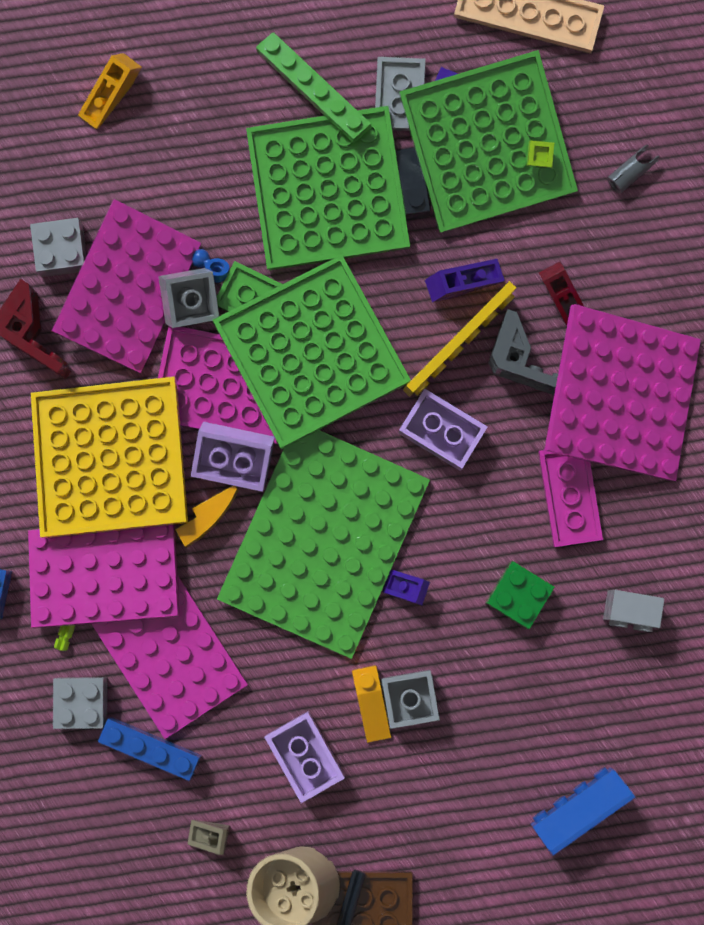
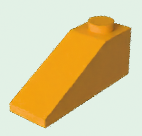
[78,53,142,129]
[352,665,391,743]

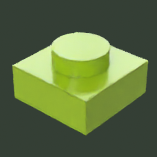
[527,141,554,168]

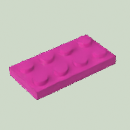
[538,450,603,547]

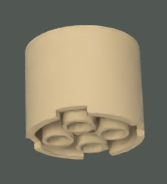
[247,847,340,925]

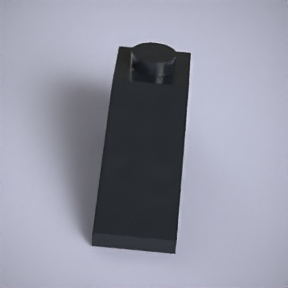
[395,147,430,221]

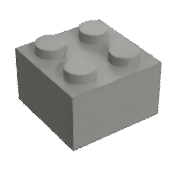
[30,218,87,277]
[158,268,219,328]
[603,590,665,632]
[381,670,439,729]
[53,677,107,729]

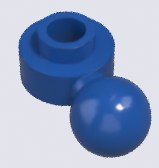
[192,249,229,282]

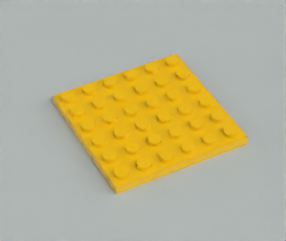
[31,377,188,538]

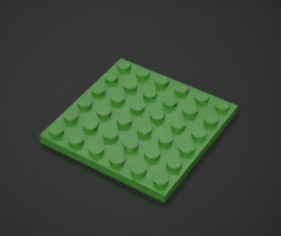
[399,50,578,233]
[246,106,410,270]
[213,255,411,449]

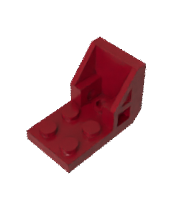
[0,279,71,379]

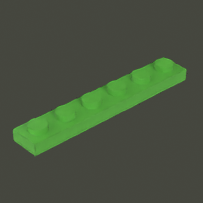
[256,32,372,143]

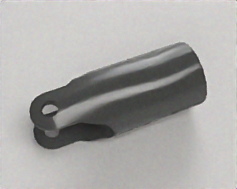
[607,144,660,194]

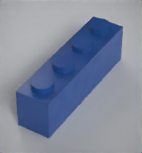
[98,717,202,781]

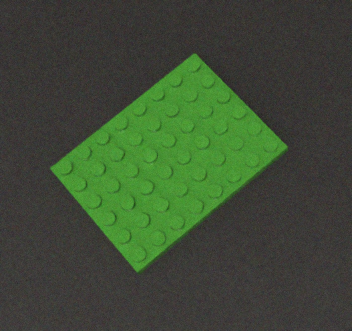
[217,430,430,659]

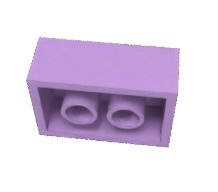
[398,389,487,471]
[191,422,275,492]
[265,711,345,803]

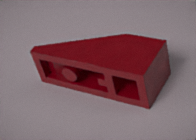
[539,261,584,326]

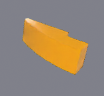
[175,485,239,547]

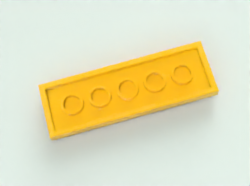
[403,281,516,397]

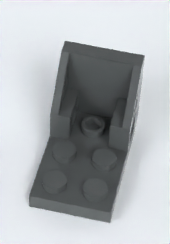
[488,309,558,395]

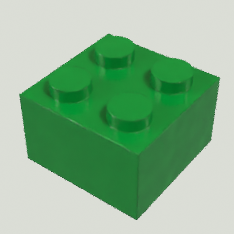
[485,561,555,629]

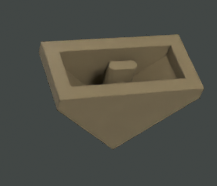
[188,820,230,855]

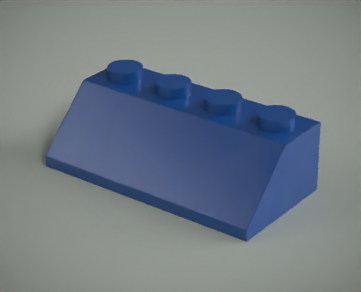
[530,767,635,855]

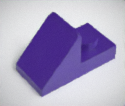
[382,569,430,605]

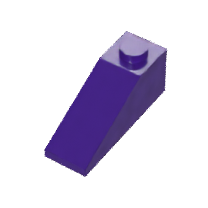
[425,259,505,303]

